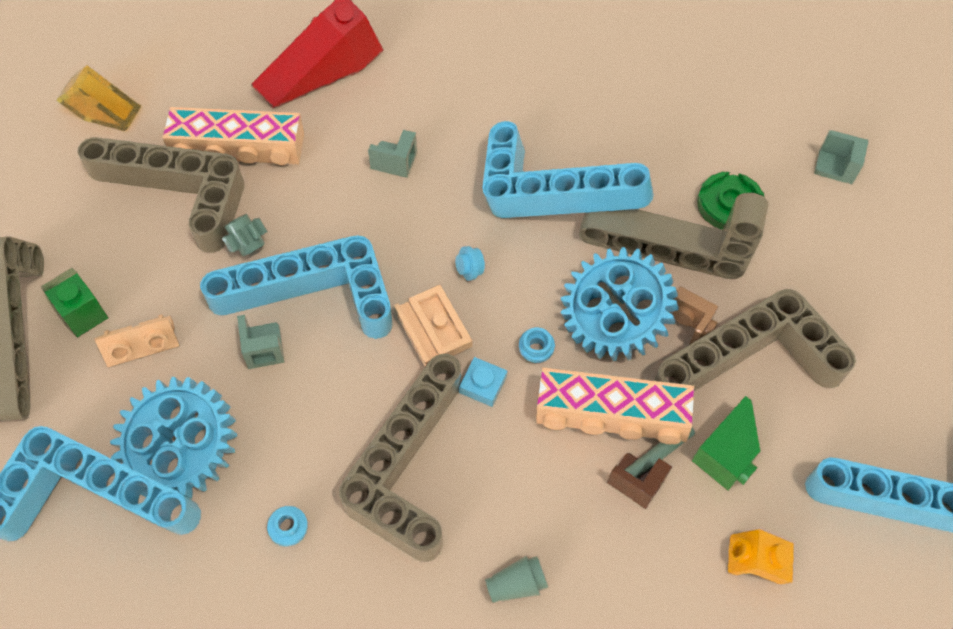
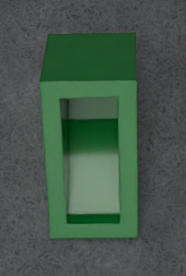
[41,268,109,338]
[692,396,761,491]

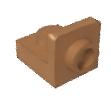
[669,286,719,345]

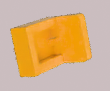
[728,529,794,584]

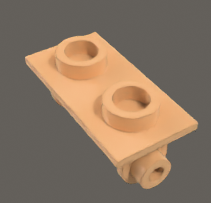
[94,314,180,367]

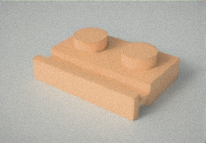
[394,285,473,367]

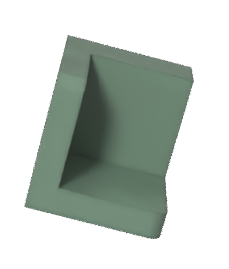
[368,130,417,178]
[814,130,869,184]
[237,315,285,369]

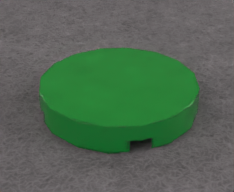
[697,172,765,230]

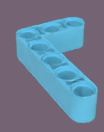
[482,121,654,218]
[200,235,393,339]
[0,426,201,542]
[805,458,953,533]

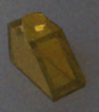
[56,65,141,131]

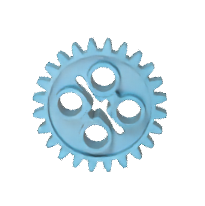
[561,247,679,361]
[110,377,237,499]

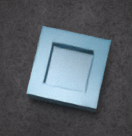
[459,357,507,407]

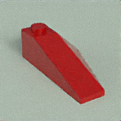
[251,0,383,109]

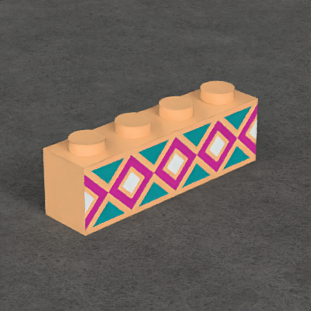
[163,107,304,165]
[536,367,694,444]

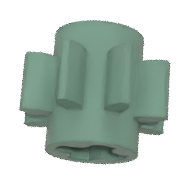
[222,213,268,256]

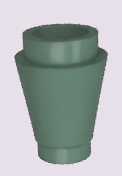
[485,556,548,603]

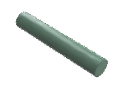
[624,427,695,479]

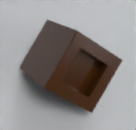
[607,453,672,509]

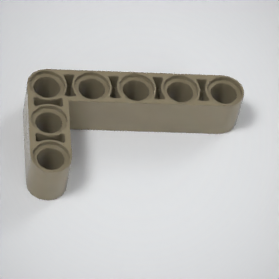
[77,137,244,253]
[579,193,768,279]
[0,236,44,422]
[654,289,856,391]
[339,354,461,562]

